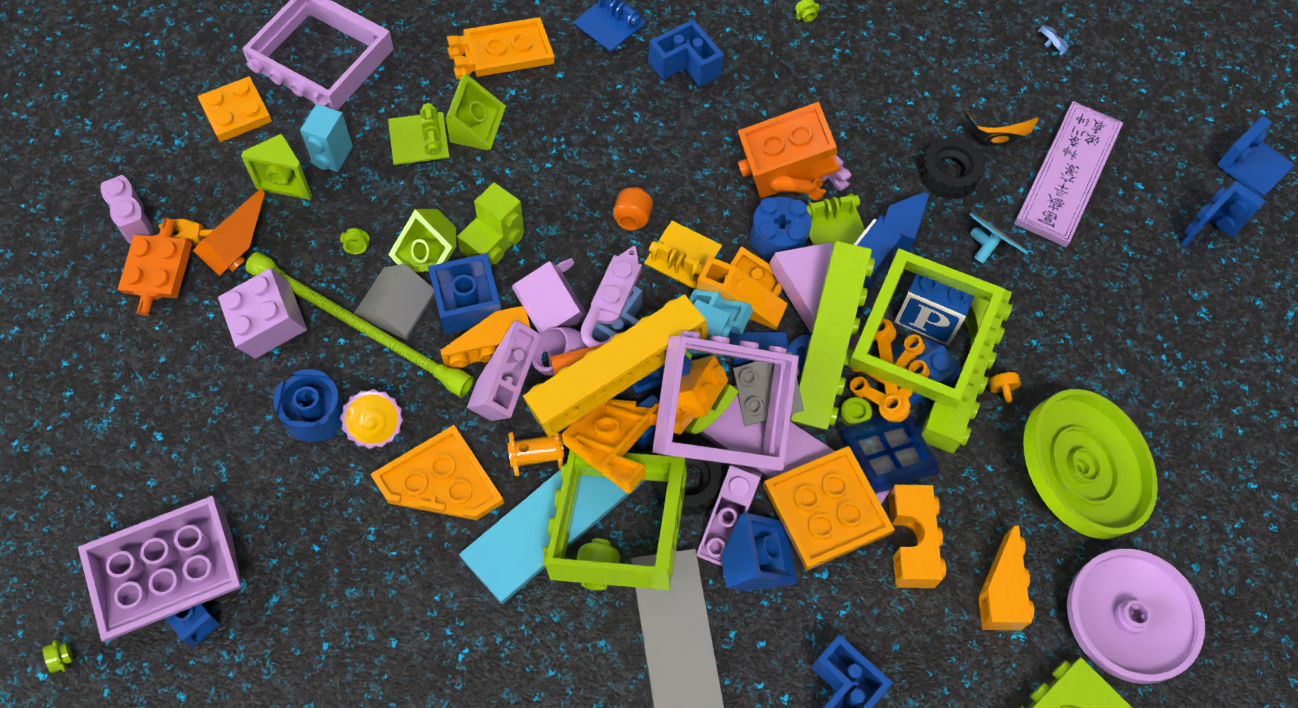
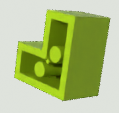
[457,182,524,266]

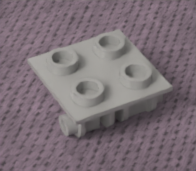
[733,352,804,426]

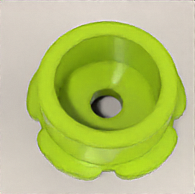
[795,0,820,22]
[340,228,370,255]
[43,639,73,673]

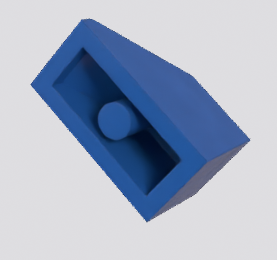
[878,192,929,252]

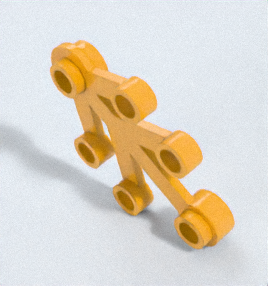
[849,319,930,422]

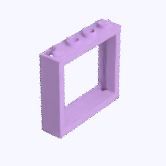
[242,0,394,111]
[652,331,799,471]

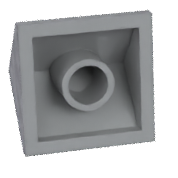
[354,264,435,340]

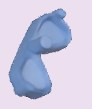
[1038,25,1069,56]

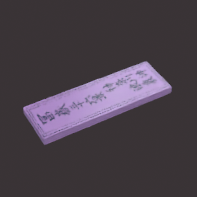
[1014,101,1123,247]

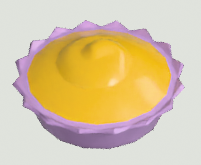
[340,389,404,449]

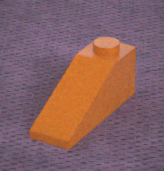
[193,189,265,276]

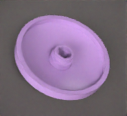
[1067,549,1205,684]

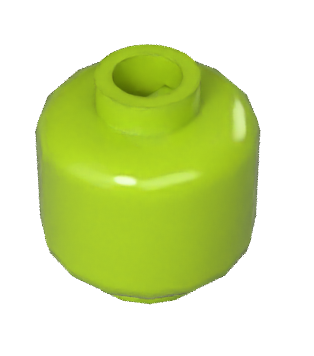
[577,538,620,591]

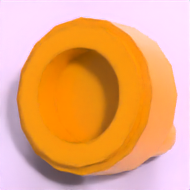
[988,372,1021,403]

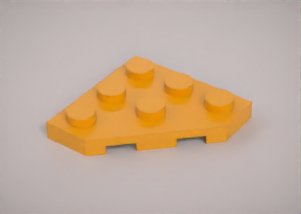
[371,425,504,520]

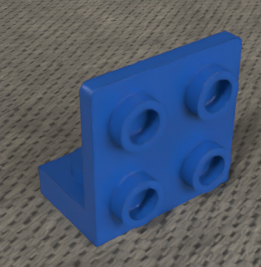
[1217,116,1294,198]
[1181,180,1266,247]

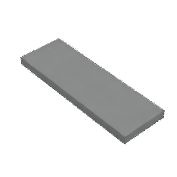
[631,549,724,708]

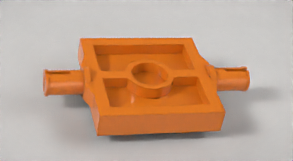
[118,218,193,316]

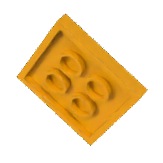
[763,446,895,571]

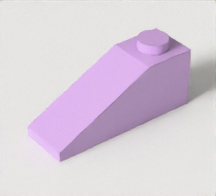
[467,321,541,421]

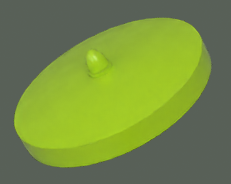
[1023,389,1158,539]

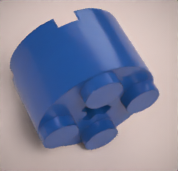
[750,197,811,262]
[273,369,345,442]

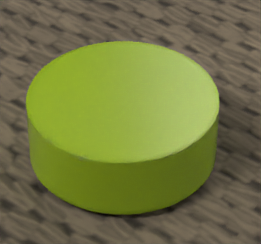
[840,397,872,429]

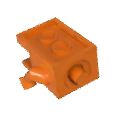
[738,102,841,201]

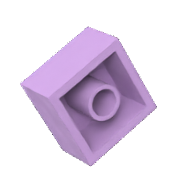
[218,268,307,359]

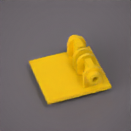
[644,221,722,289]

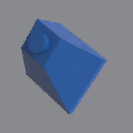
[878,337,961,408]
[721,513,797,591]

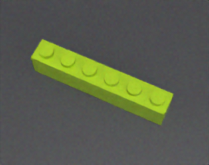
[790,241,875,430]

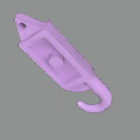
[580,246,642,347]

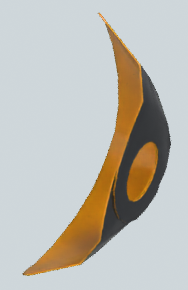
[964,112,1038,146]

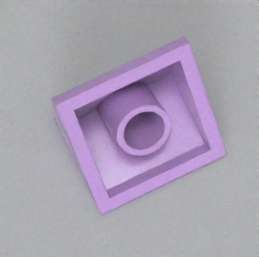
[512,261,587,335]

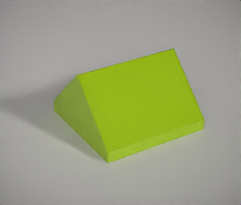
[445,73,506,150]
[241,134,312,200]

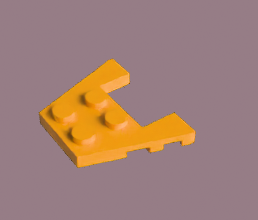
[562,399,694,494]

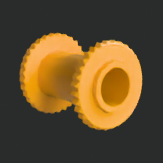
[507,432,564,476]

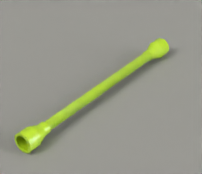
[245,252,474,398]

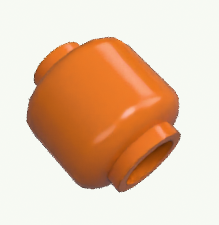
[613,187,653,231]

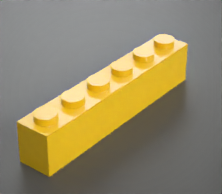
[523,294,709,438]

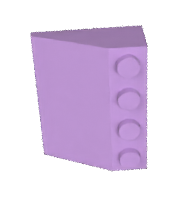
[78,496,242,642]

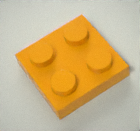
[197,76,272,142]

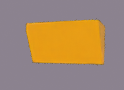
[730,246,783,296]

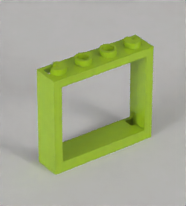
[850,248,1007,409]
[542,449,687,590]

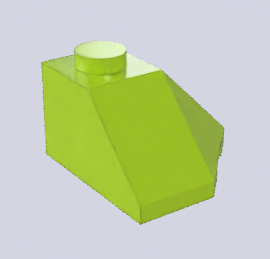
[388,209,456,273]

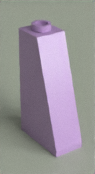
[769,242,860,350]

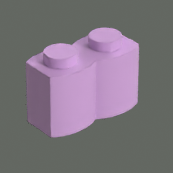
[101,175,153,244]

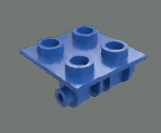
[573,0,646,52]

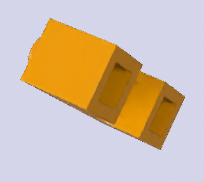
[888,485,946,588]

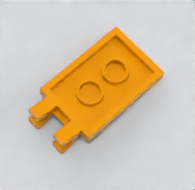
[447,17,555,79]

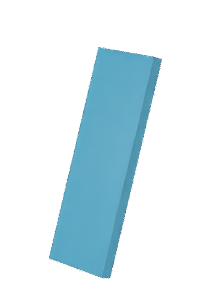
[459,469,646,604]

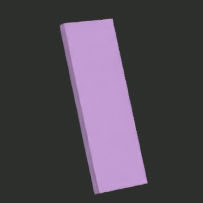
[700,385,891,504]

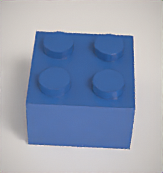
[428,253,501,335]

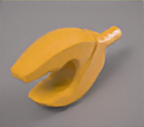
[159,219,214,247]

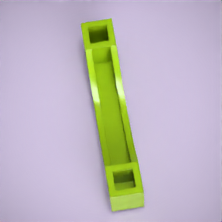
[918,290,1013,454]

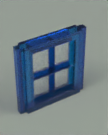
[840,414,941,494]

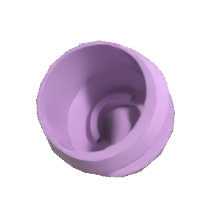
[532,327,588,376]

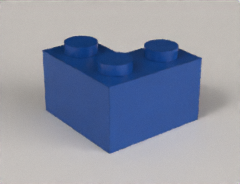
[648,19,724,87]
[811,634,893,708]

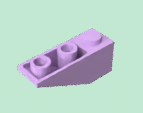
[696,464,762,567]

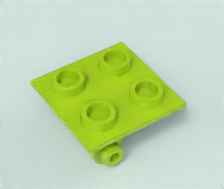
[388,103,449,165]
[806,193,865,247]

